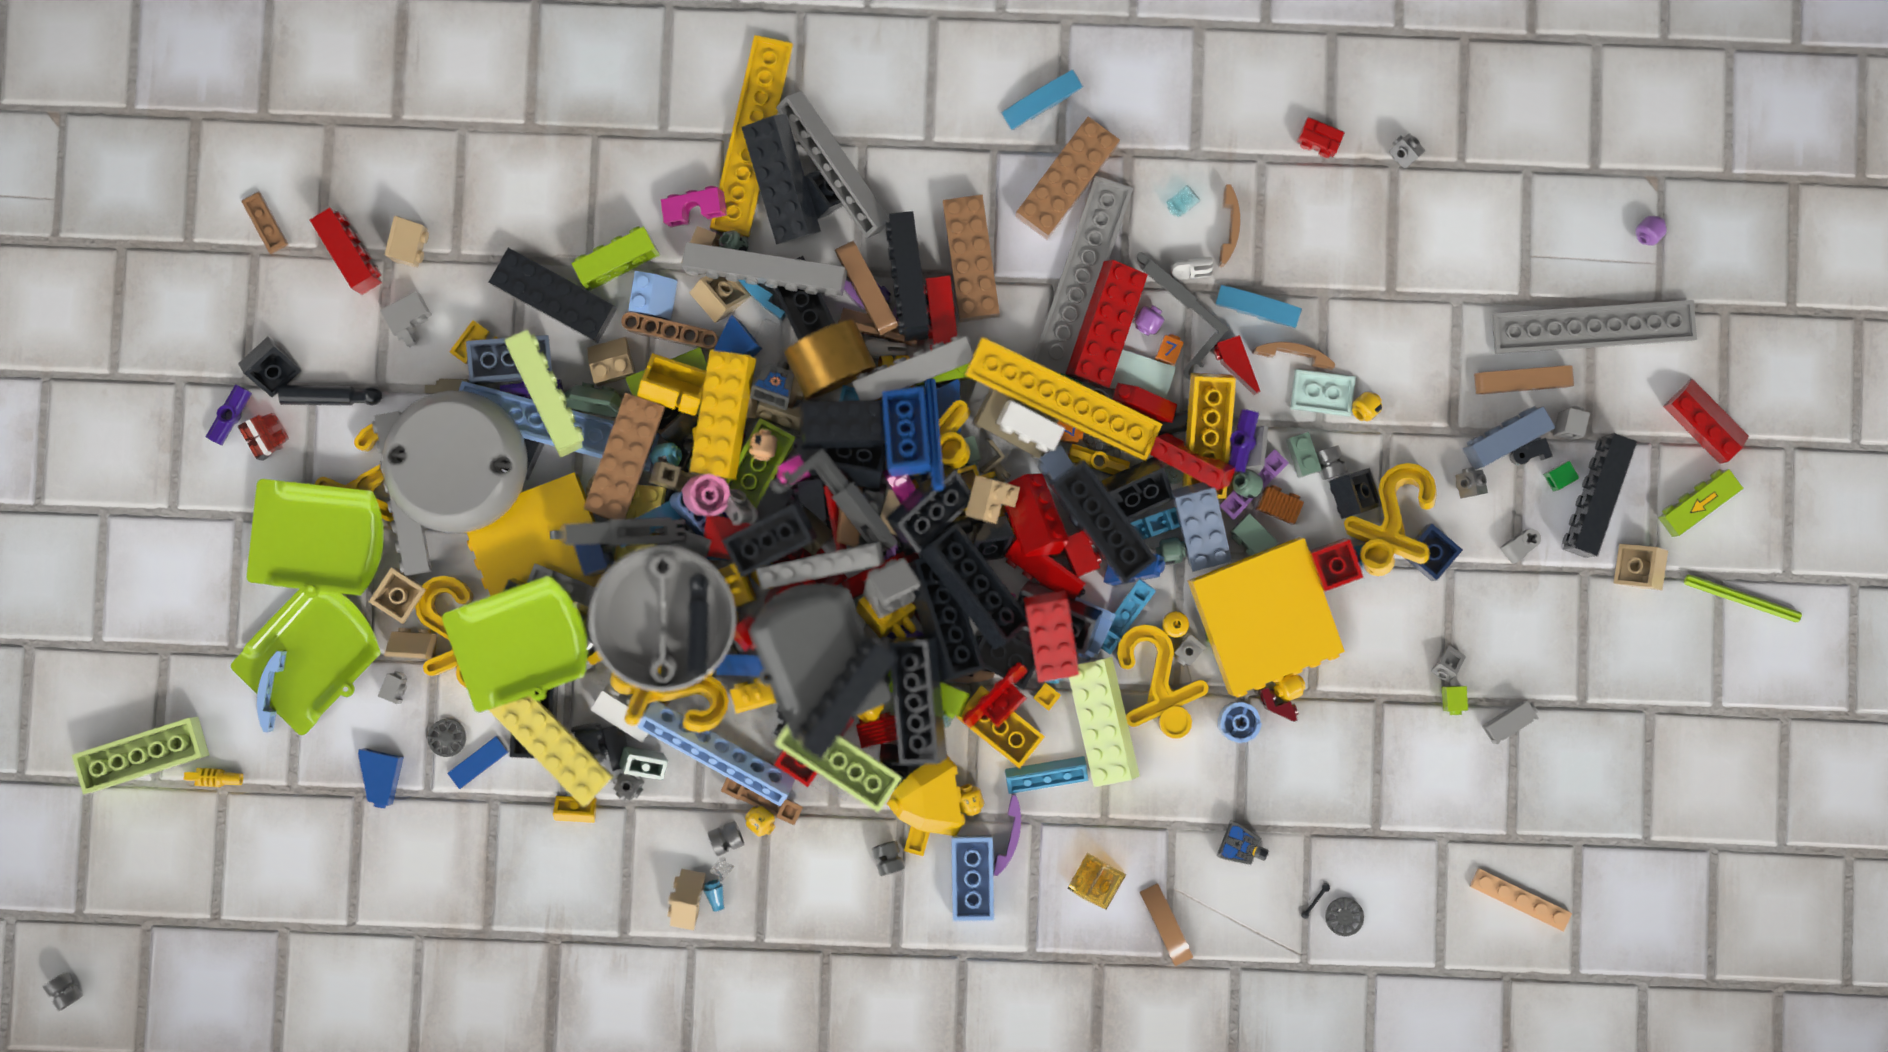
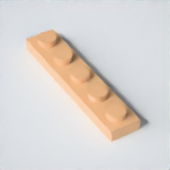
[1470,868,1572,932]

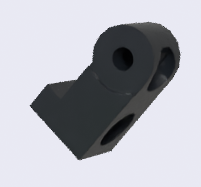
[1509,438,1553,465]

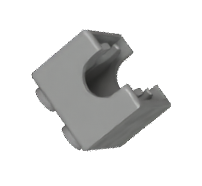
[863,559,920,618]

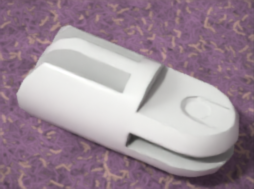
[1169,257,1213,280]
[865,338,908,359]

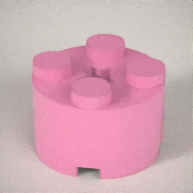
[682,474,730,516]

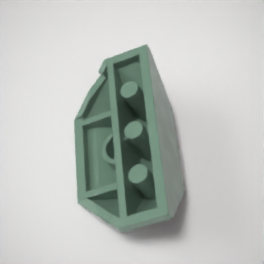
[563,382,623,418]

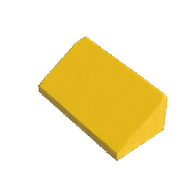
[553,796,597,823]

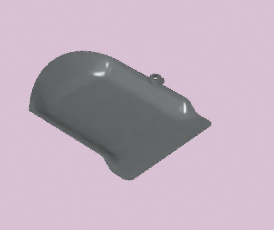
[749,584,891,739]

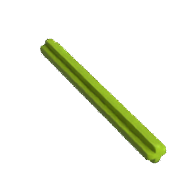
[1684,574,1802,622]

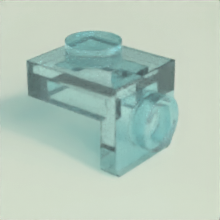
[1166,185,1201,217]

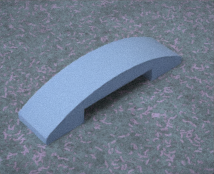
[257,651,287,732]

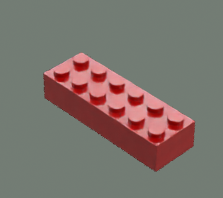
[1065,260,1148,388]

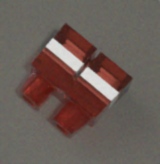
[237,413,289,461]

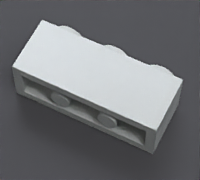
[996,401,1065,452]
[591,685,649,742]

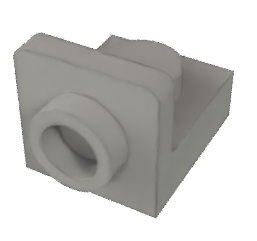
[1432,645,1466,681]

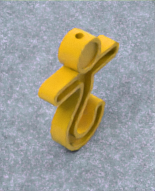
[877,385,971,476]
[315,424,394,522]
[1344,463,1437,576]
[415,576,474,688]
[1117,625,1208,739]
[610,665,729,733]

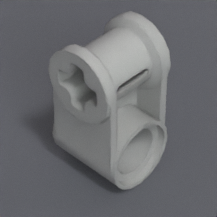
[723,489,758,525]
[1500,529,1541,564]

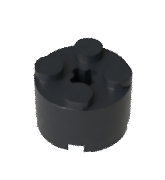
[571,722,607,763]

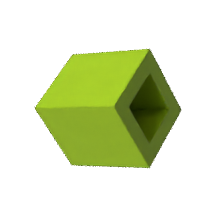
[1442,686,1468,715]

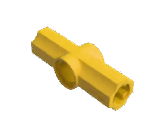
[1068,444,1130,475]

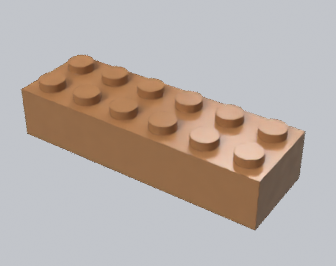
[1015,116,1120,240]
[943,194,1000,322]
[584,393,665,520]

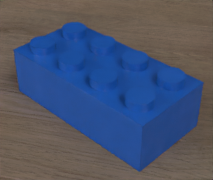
[882,387,931,477]

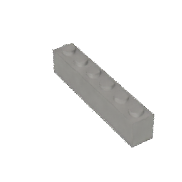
[853,334,974,401]
[757,542,885,589]

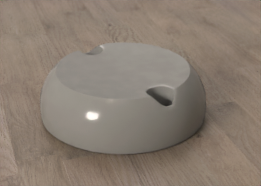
[382,391,528,533]
[589,545,736,691]

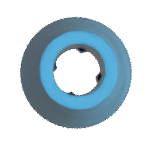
[703,879,725,912]

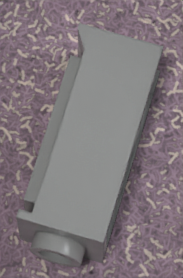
[1482,701,1539,744]

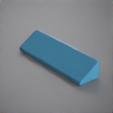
[1005,756,1088,794]

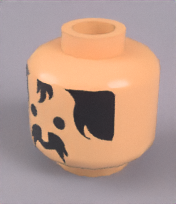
[749,430,777,461]

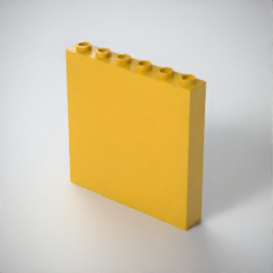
[464,472,606,604]
[1187,537,1345,697]

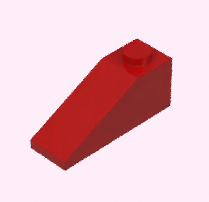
[1213,335,1261,395]
[1112,383,1177,423]

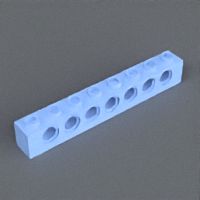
[637,701,795,806]

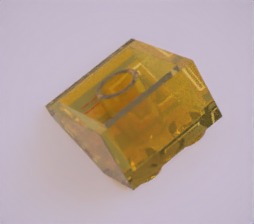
[1068,853,1126,910]

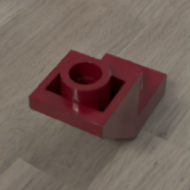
[1258,687,1299,722]

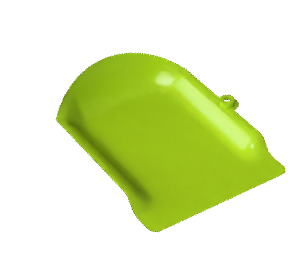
[246,479,383,598]
[442,576,587,712]
[231,588,381,735]

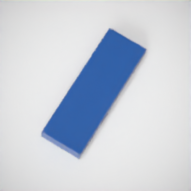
[447,736,509,789]

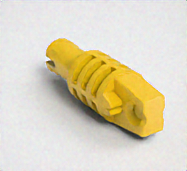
[183,768,244,787]

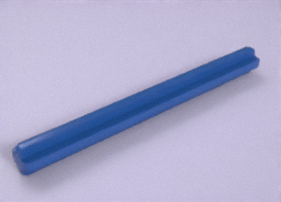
[924,378,944,490]

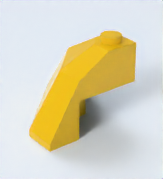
[886,755,965,836]

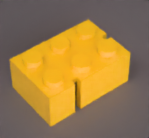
[637,353,706,416]

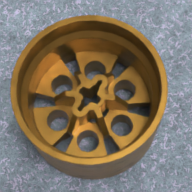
[784,320,876,400]

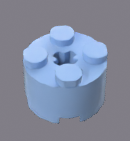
[1218,702,1261,743]

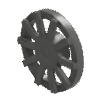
[1325,898,1364,937]

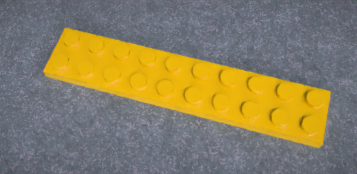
[710,35,794,238]
[964,337,1162,461]

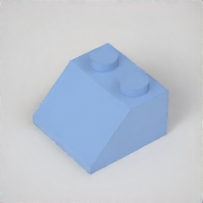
[628,271,678,320]

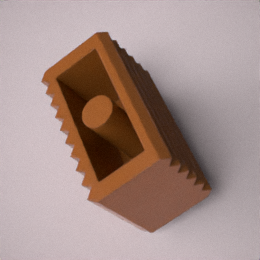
[1255,485,1304,525]

